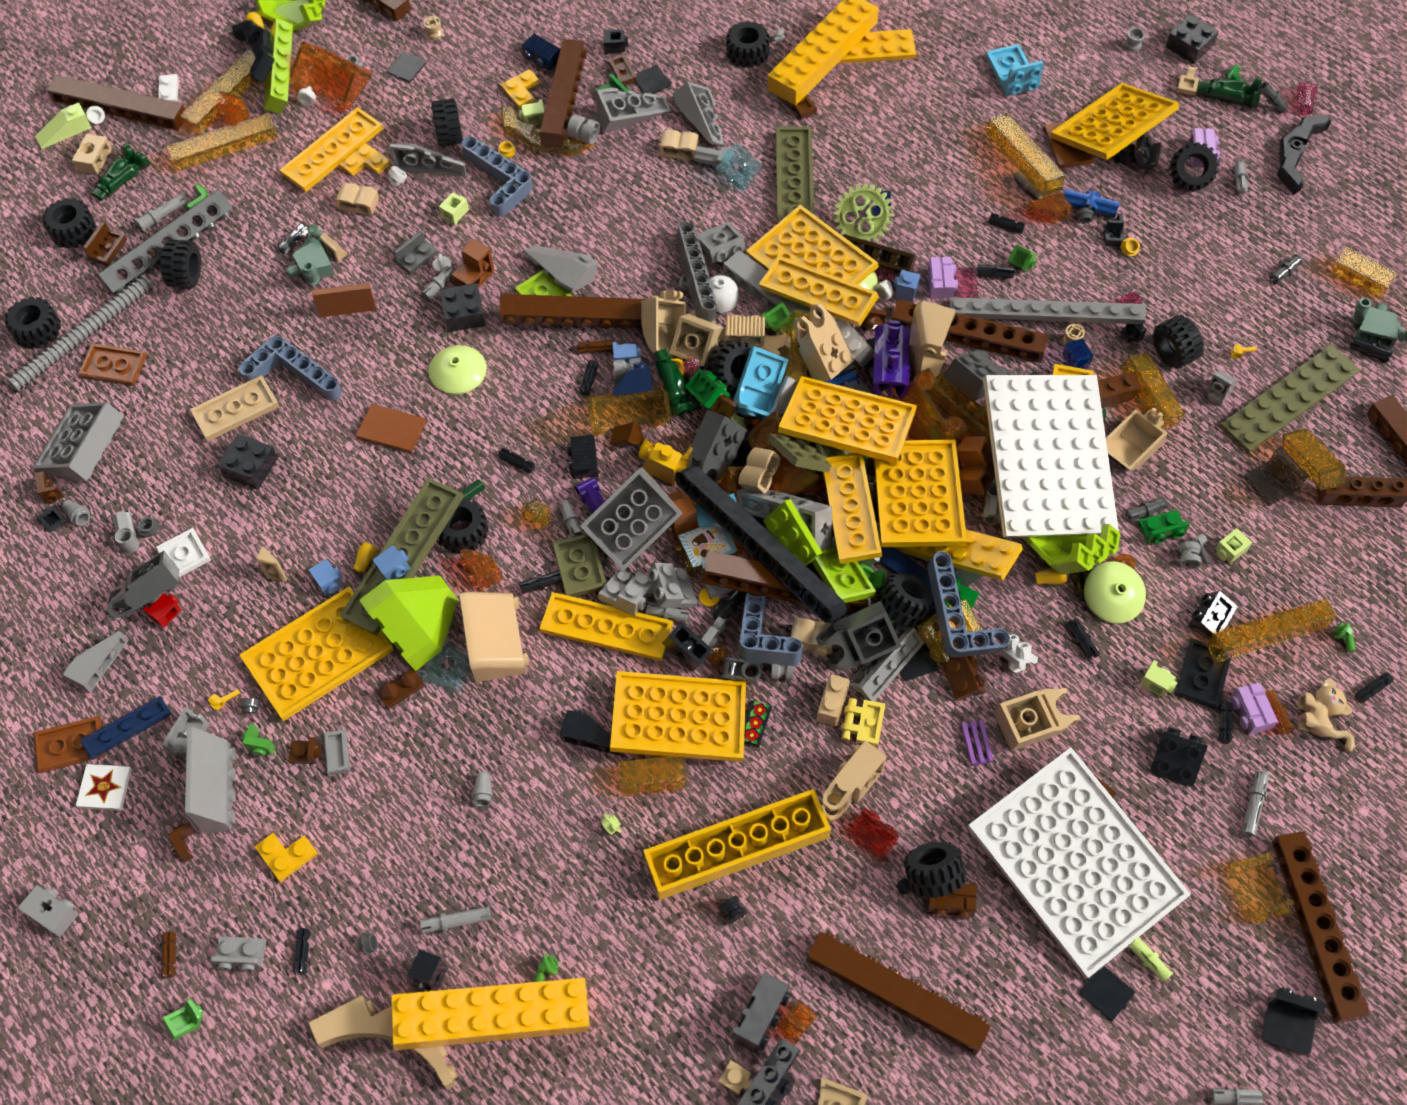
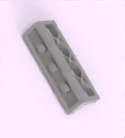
[737,488,814,518]
[849,625,925,701]

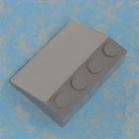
[33,402,124,481]
[580,467,683,571]
[185,726,236,834]

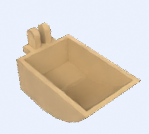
[641,290,686,358]
[1106,407,1168,471]

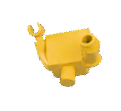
[639,439,693,486]

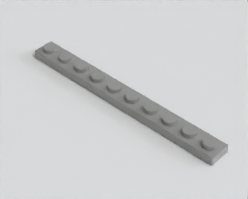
[950,297,1146,324]

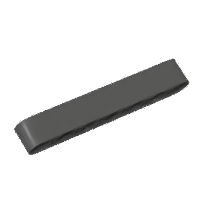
[675,222,717,323]

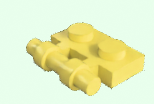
[840,698,885,747]

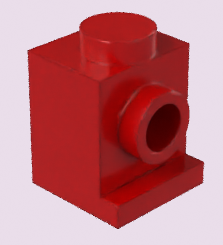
[143,593,181,628]

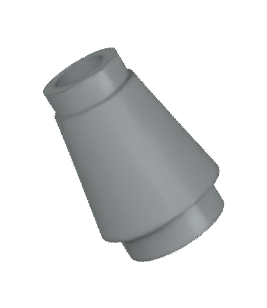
[62,500,91,526]
[471,772,493,807]

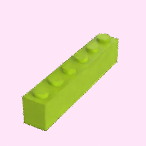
[263,18,293,114]

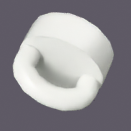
[297,86,316,106]
[86,106,105,124]
[388,166,407,186]
[433,254,452,274]
[874,280,893,302]

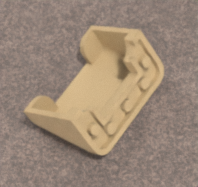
[909,301,956,391]
[460,592,529,683]

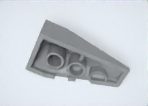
[524,245,599,292]

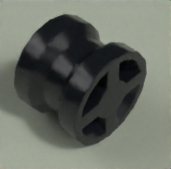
[718,895,747,924]

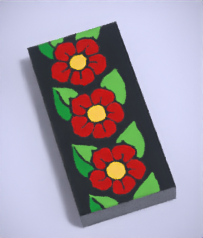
[744,700,772,747]

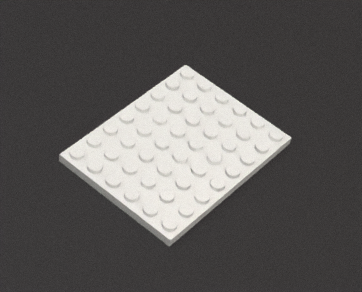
[983,375,1119,538]
[967,747,1191,979]

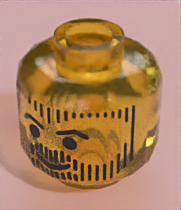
[521,500,551,530]

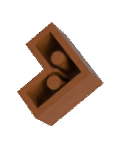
[452,238,495,288]
[957,436,995,495]
[667,490,698,540]

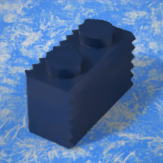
[521,33,561,71]

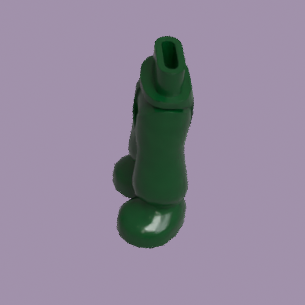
[1197,77,1262,108]
[91,143,150,201]
[654,349,702,417]

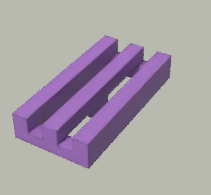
[961,720,994,766]

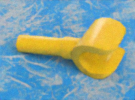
[1230,344,1257,359]
[208,689,240,710]

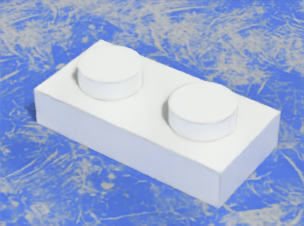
[158,74,179,102]

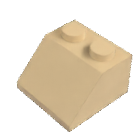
[669,314,723,367]

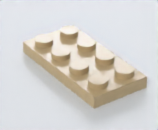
[190,375,280,442]

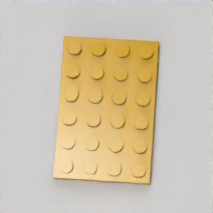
[1050,83,1179,160]
[746,205,879,314]
[778,376,917,464]
[874,440,967,547]
[240,586,394,721]
[610,671,746,762]

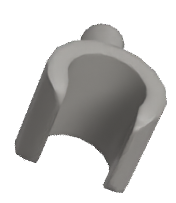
[769,29,785,42]
[1192,534,1211,563]

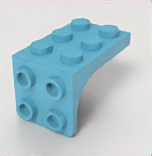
[986,44,1044,96]
[733,346,789,423]

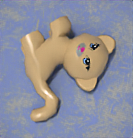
[1298,679,1355,752]

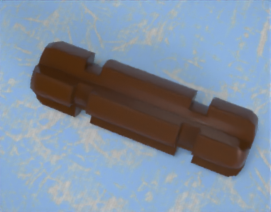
[577,340,615,354]
[161,932,176,978]

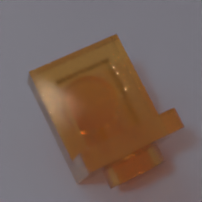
[777,1000,818,1045]

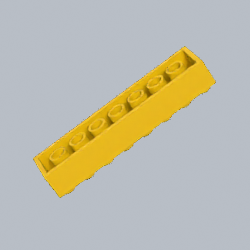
[767,0,879,106]
[643,789,831,900]
[392,978,589,1051]

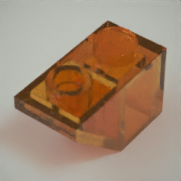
[216,91,252,128]
[1026,191,1072,224]
[460,549,503,591]

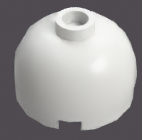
[710,275,739,313]

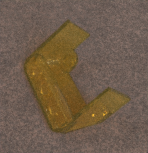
[585,387,672,435]

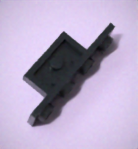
[738,1038,800,1105]

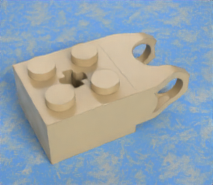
[794,303,854,381]
[993,688,1081,752]
[821,740,887,821]

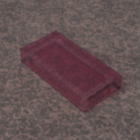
[956,267,979,298]

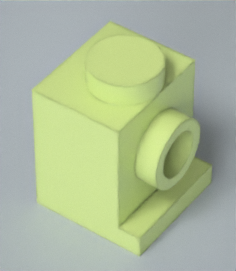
[519,99,545,127]
[439,192,469,226]
[1215,529,1252,564]
[1140,660,1177,697]

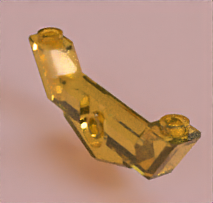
[501,106,596,157]

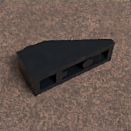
[559,710,625,757]

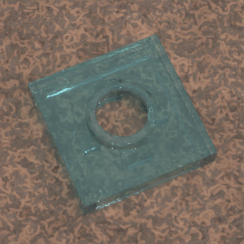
[715,142,763,191]
[420,643,471,693]

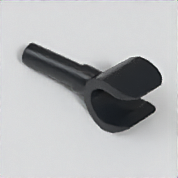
[896,878,911,895]

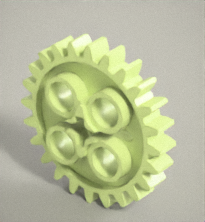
[833,183,894,242]

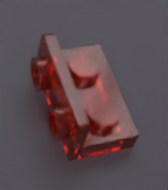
[846,807,899,862]

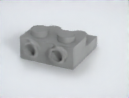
[697,222,746,263]
[647,563,698,608]
[598,569,654,616]

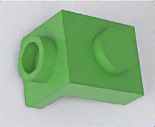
[183,184,208,211]
[1008,244,1037,271]
[762,302,794,332]
[858,562,887,590]
[242,724,275,757]
[162,998,203,1041]

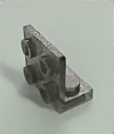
[1244,446,1308,506]

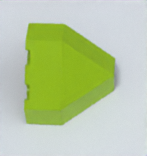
[255,0,326,31]
[1023,524,1121,575]
[359,576,458,671]

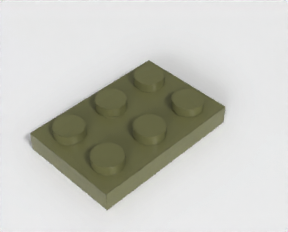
[768,433,832,473]
[553,534,607,597]

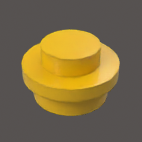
[498,141,516,158]
[1121,238,1140,257]

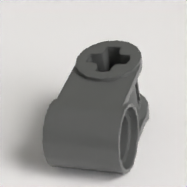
[719,657,762,685]

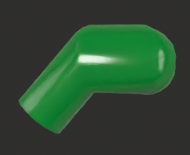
[1225,65,1241,80]

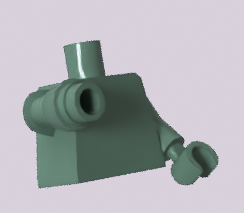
[286,224,335,285]
[1351,298,1407,349]

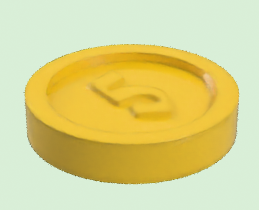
[699,588,720,607]

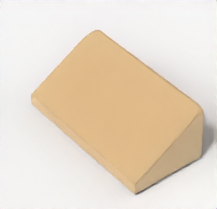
[316,232,348,261]
[257,547,287,582]

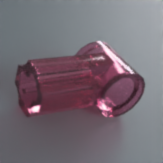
[1296,81,1319,115]

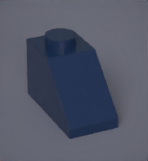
[613,362,653,396]

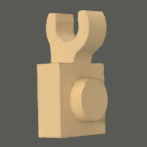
[1177,66,1199,96]
[718,1060,752,1096]

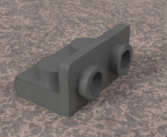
[393,231,438,275]

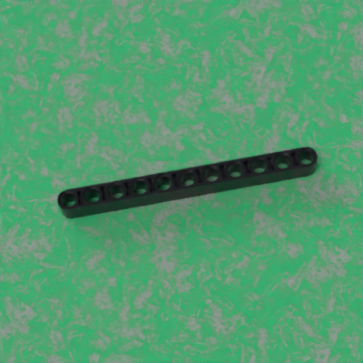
[675,465,847,623]

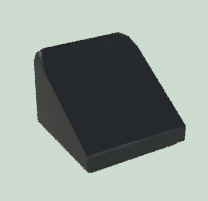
[37,505,67,533]

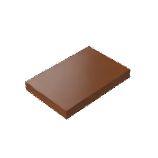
[1044,122,1094,169]
[312,283,377,318]
[78,343,148,386]
[356,404,427,454]
[34,716,106,774]

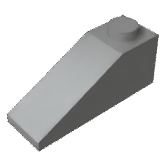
[62,631,128,693]

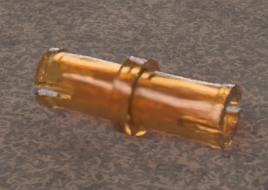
[1265,690,1295,735]

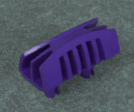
[873,320,910,399]

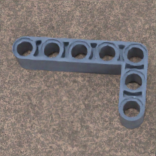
[462,136,533,217]
[238,336,342,401]
[927,551,1010,658]
[739,593,803,666]

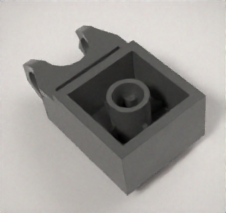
[943,350,1009,401]
[688,410,747,486]
[107,550,180,618]
[816,601,902,670]

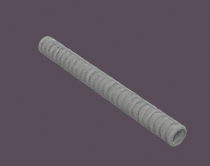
[7,275,153,392]

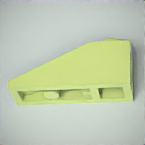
[35,103,92,149]

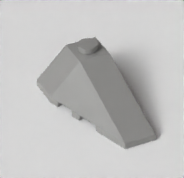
[673,81,724,146]
[596,88,671,133]
[390,143,467,177]

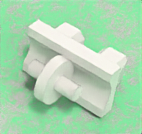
[998,634,1038,673]

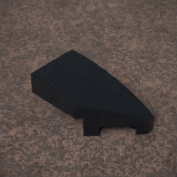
[1104,213,1125,246]

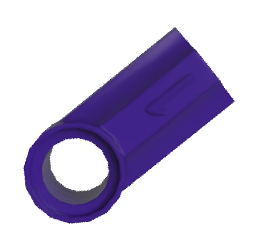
[575,477,605,514]

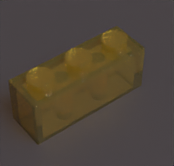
[1330,247,1398,299]
[617,756,687,797]

